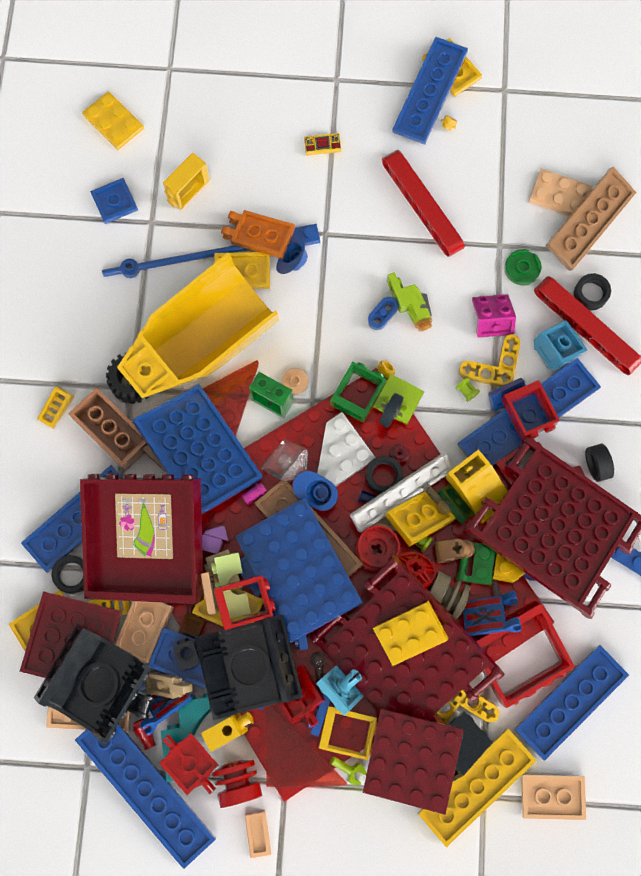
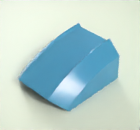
[533,320,588,370]

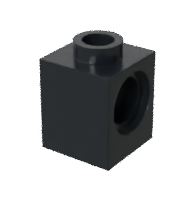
[173,638,201,671]

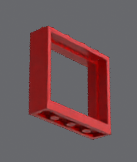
[472,600,575,708]

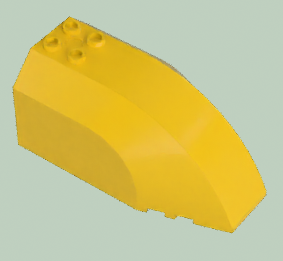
[117,253,280,398]

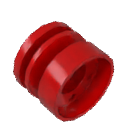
[354,525,400,572]
[387,552,436,591]
[212,760,263,808]

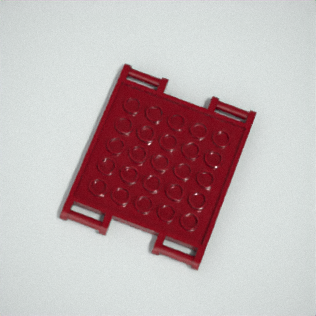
[463,437,641,619]
[310,555,505,723]

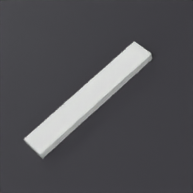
[350,453,453,532]

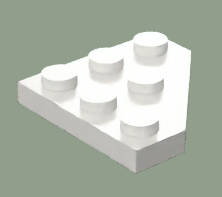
[317,412,376,487]

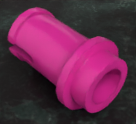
[241,483,267,505]

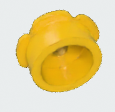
[441,115,458,131]

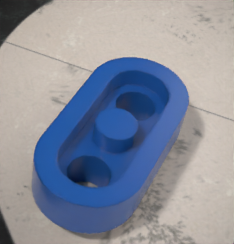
[368,297,398,330]

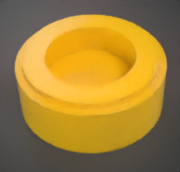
[376,360,395,378]

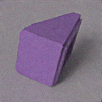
[205,526,229,542]
[202,534,223,554]

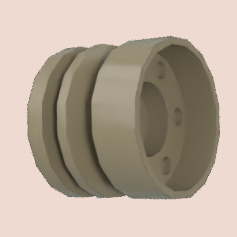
[429,571,471,620]

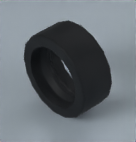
[573,273,612,311]
[585,443,615,482]
[365,456,403,494]
[51,555,84,594]

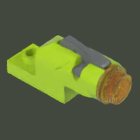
[386,272,433,332]

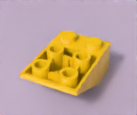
[445,449,508,523]

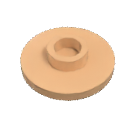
[282,369,309,395]

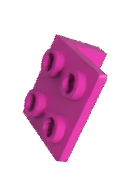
[472,294,516,337]

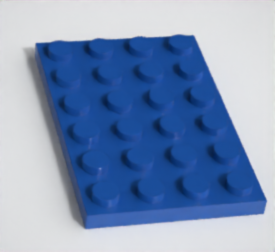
[133,384,263,514]
[235,498,363,643]

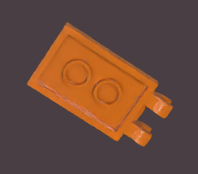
[221,210,295,259]

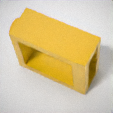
[163,152,210,210]
[319,706,377,760]

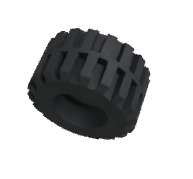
[106,352,149,404]

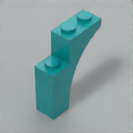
[160,693,211,782]

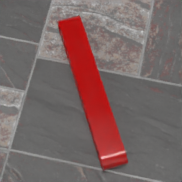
[382,150,465,257]
[534,276,641,375]

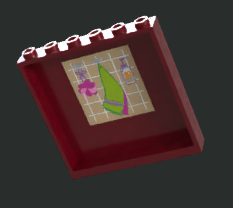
[80,474,204,604]

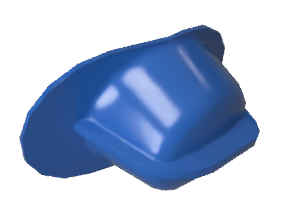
[276,237,308,274]
[293,471,338,511]

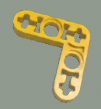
[459,334,520,387]
[436,690,499,724]

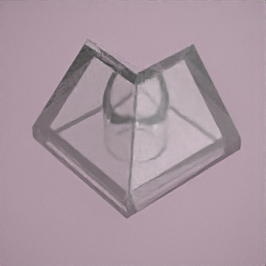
[261,439,308,481]

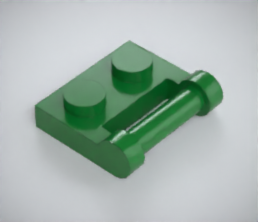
[455,542,496,586]

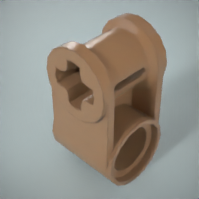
[435,539,475,563]

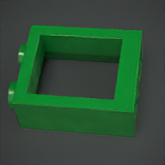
[330,361,386,423]
[249,372,293,418]

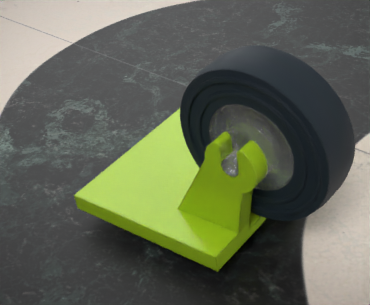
[373,374,425,428]

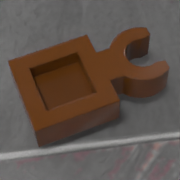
[178,604,205,639]

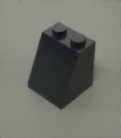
[448,711,493,781]

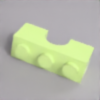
[211,552,251,618]

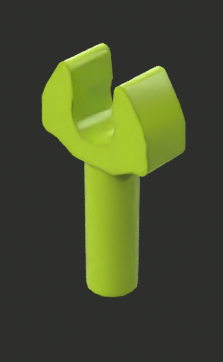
[330,756,367,785]

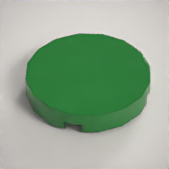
[504,249,542,285]

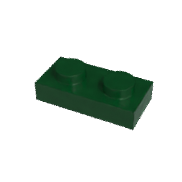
[436,484,475,524]

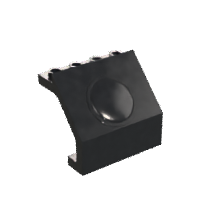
[195,615,303,720]
[34,624,151,744]

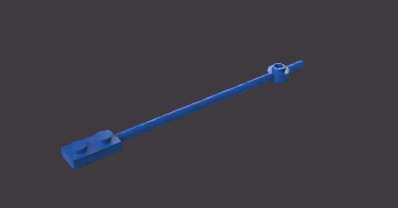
[102,224,320,278]

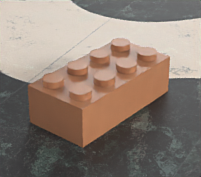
[68,387,147,472]

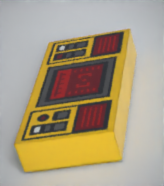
[304,133,341,156]

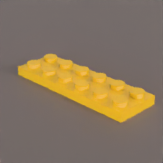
[417,728,537,848]

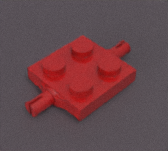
[279,665,325,727]
[159,733,219,795]

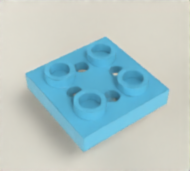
[316,665,364,715]

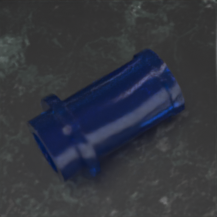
[358,490,377,504]

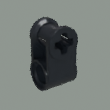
[127,693,156,719]

